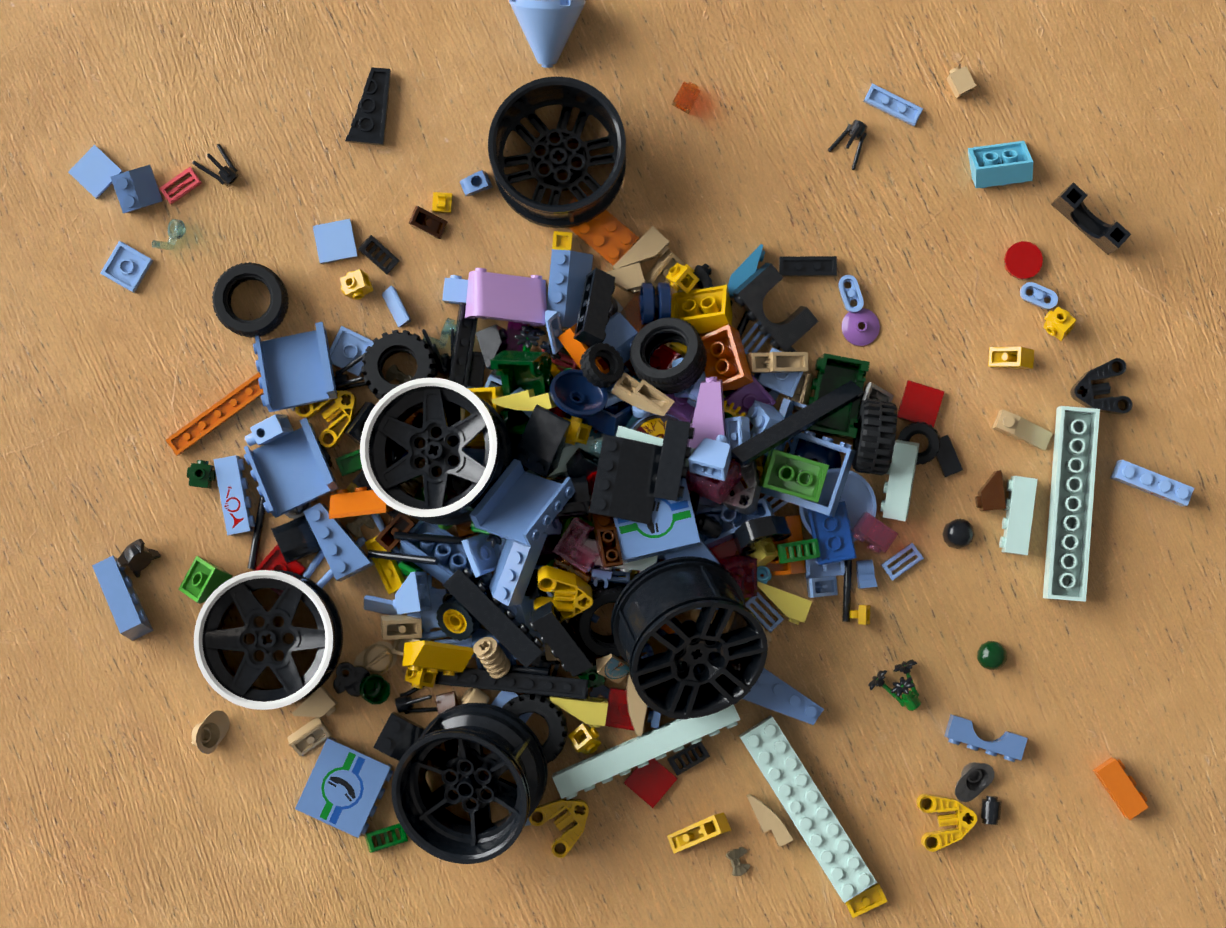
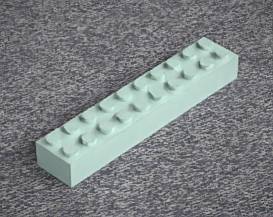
[1043,406,1100,602]
[552,704,740,800]
[739,716,877,903]

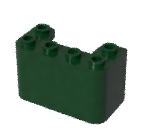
[490,350,554,435]
[807,353,870,440]

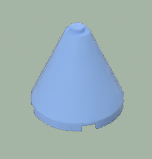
[509,0,586,68]

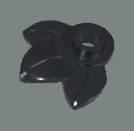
[333,662,370,697]

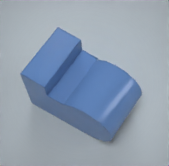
[460,170,493,196]
[856,559,877,589]

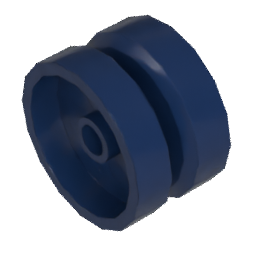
[639,282,671,325]

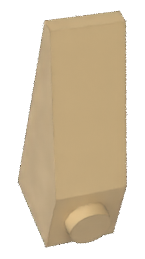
[613,226,669,270]
[992,409,1052,451]

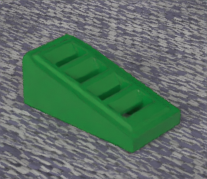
[777,538,820,564]
[398,561,424,577]
[365,823,408,853]

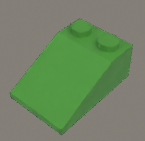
[760,449,829,503]

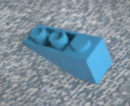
[728,244,765,299]

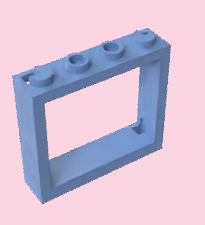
[761,430,856,517]

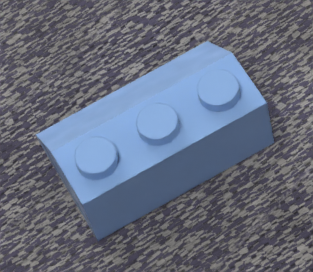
[393,572,432,614]

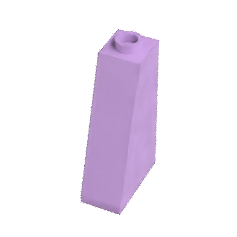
[689,377,726,449]

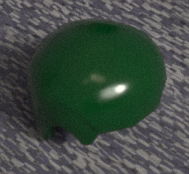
[977,641,1007,670]
[359,674,391,704]

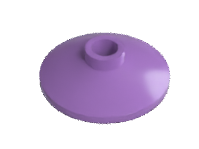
[842,308,880,346]

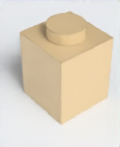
[946,66,976,99]

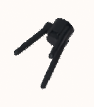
[828,120,867,170]
[192,144,239,186]
[422,329,455,373]
[334,352,367,391]
[395,686,438,714]

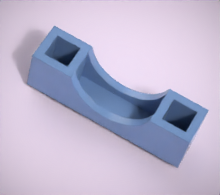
[944,714,1028,762]

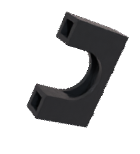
[1051,182,1131,255]
[732,263,819,352]

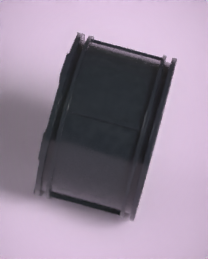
[488,77,626,228]
[611,556,768,719]

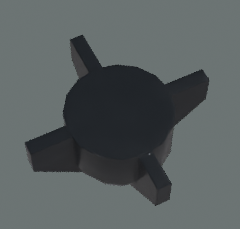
[117,539,161,578]

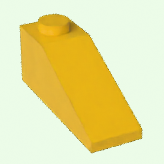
[667,812,731,854]

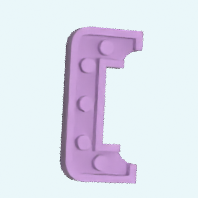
[465,268,547,327]

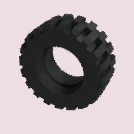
[362,330,438,400]
[852,399,897,475]
[502,694,568,764]

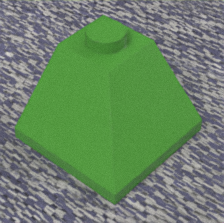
[178,556,232,604]

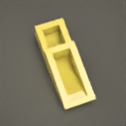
[491,389,557,411]

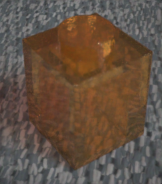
[672,81,701,114]

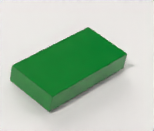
[335,449,363,477]

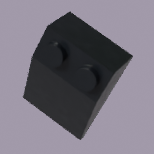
[343,402,406,465]
[513,404,571,478]
[373,712,442,772]

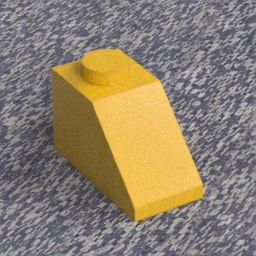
[988,347,1035,369]

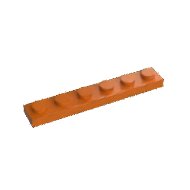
[166,372,264,456]

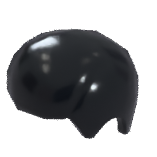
[943,518,974,549]

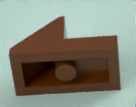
[409,206,448,239]

